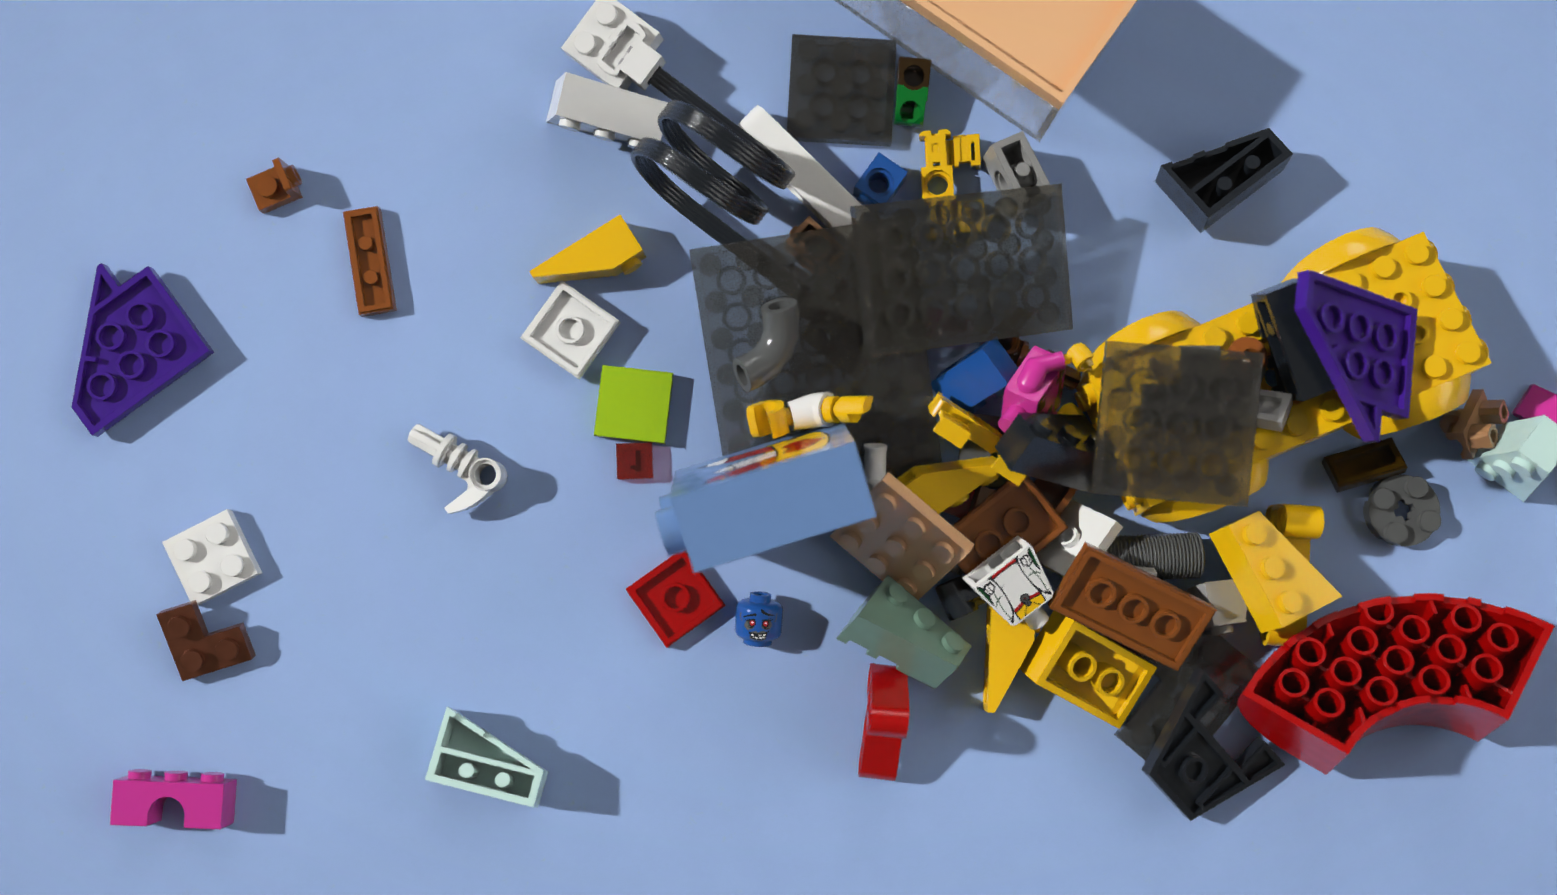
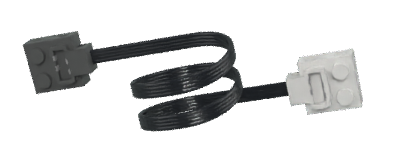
[561,0,899,379]

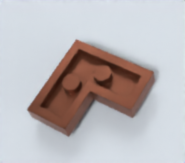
[156,600,256,681]

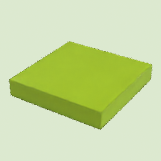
[594,365,674,444]

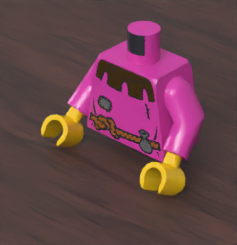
[998,343,1094,433]

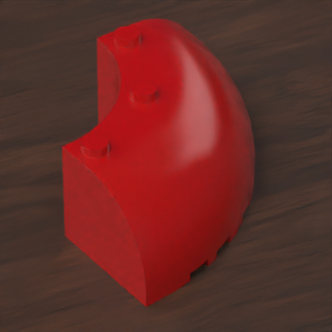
[1238,593,1555,775]

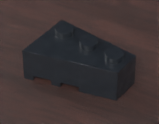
[1155,128,1293,233]
[1251,278,1335,401]
[995,413,1118,493]

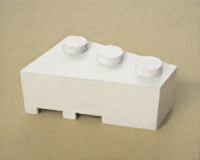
[546,72,668,149]

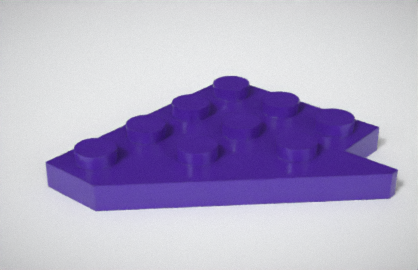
[71,263,215,437]

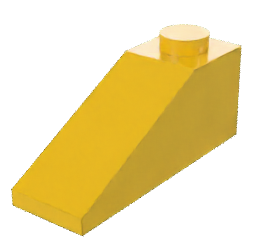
[529,215,646,284]
[983,603,1041,713]

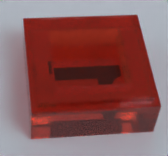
[616,442,654,480]

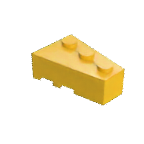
[1209,511,1343,633]

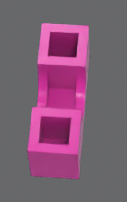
[110,769,237,829]

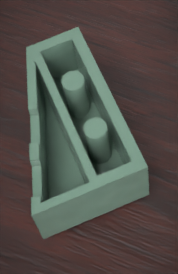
[836,575,971,689]

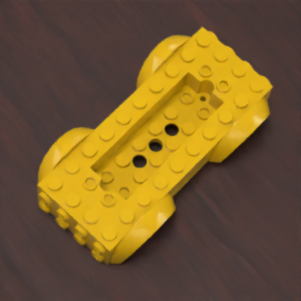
[1074,227,1492,523]

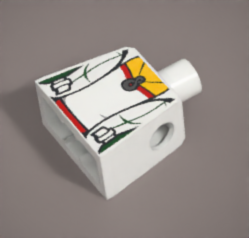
[963,535,1054,630]

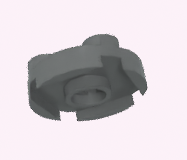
[1363,475,1441,546]

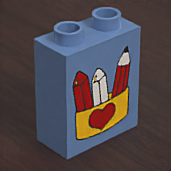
[655,422,877,573]

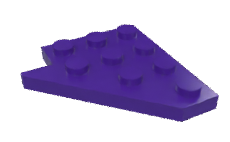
[1294,269,1418,443]

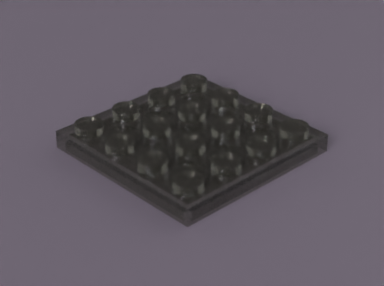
[1090,341,1264,507]

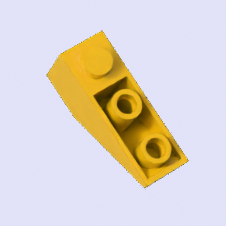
[896,456,999,514]

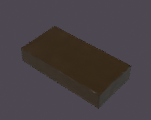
[1322,437,1408,493]

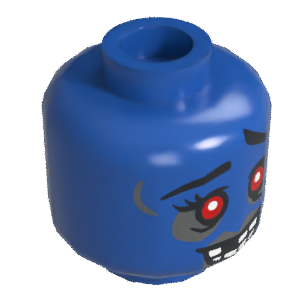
[735,591,783,647]

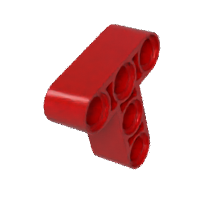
[858,663,910,781]

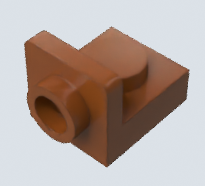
[246,157,303,214]

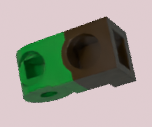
[894,56,931,127]

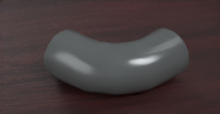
[733,297,800,393]

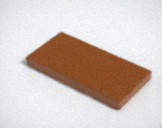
[1048,541,1217,671]

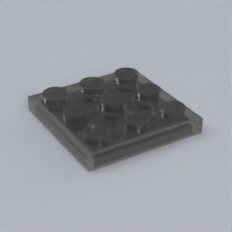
[787,34,897,146]

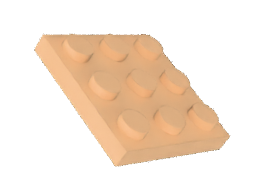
[830,472,974,600]

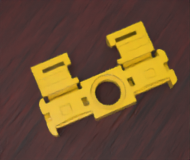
[919,129,984,242]
[928,392,1027,486]

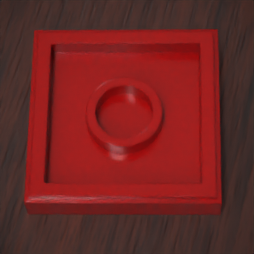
[626,551,726,648]

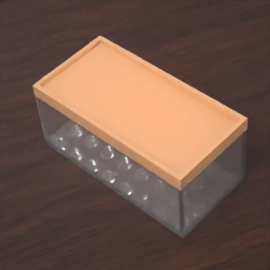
[834,0,1138,142]

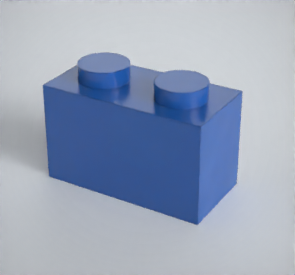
[929,336,1018,413]

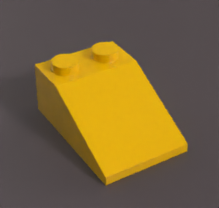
[1019,610,1157,729]

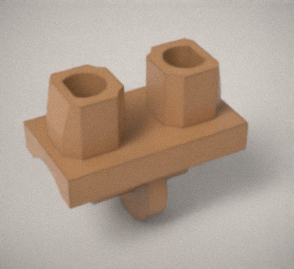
[1439,389,1509,459]

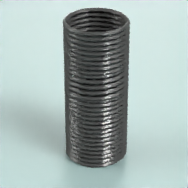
[1106,532,1205,580]

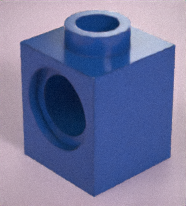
[853,152,908,214]

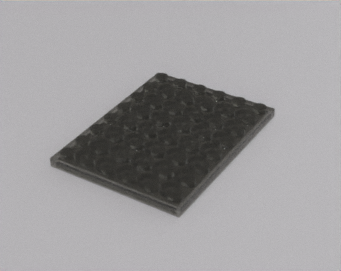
[689,215,942,478]

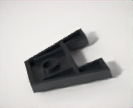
[1141,666,1285,821]

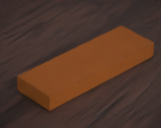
[343,206,397,317]

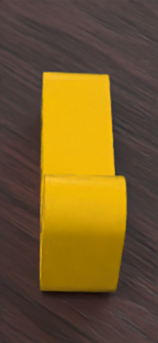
[1260,504,1324,647]

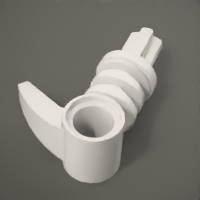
[407,424,507,514]

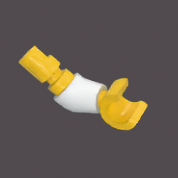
[746,392,874,439]

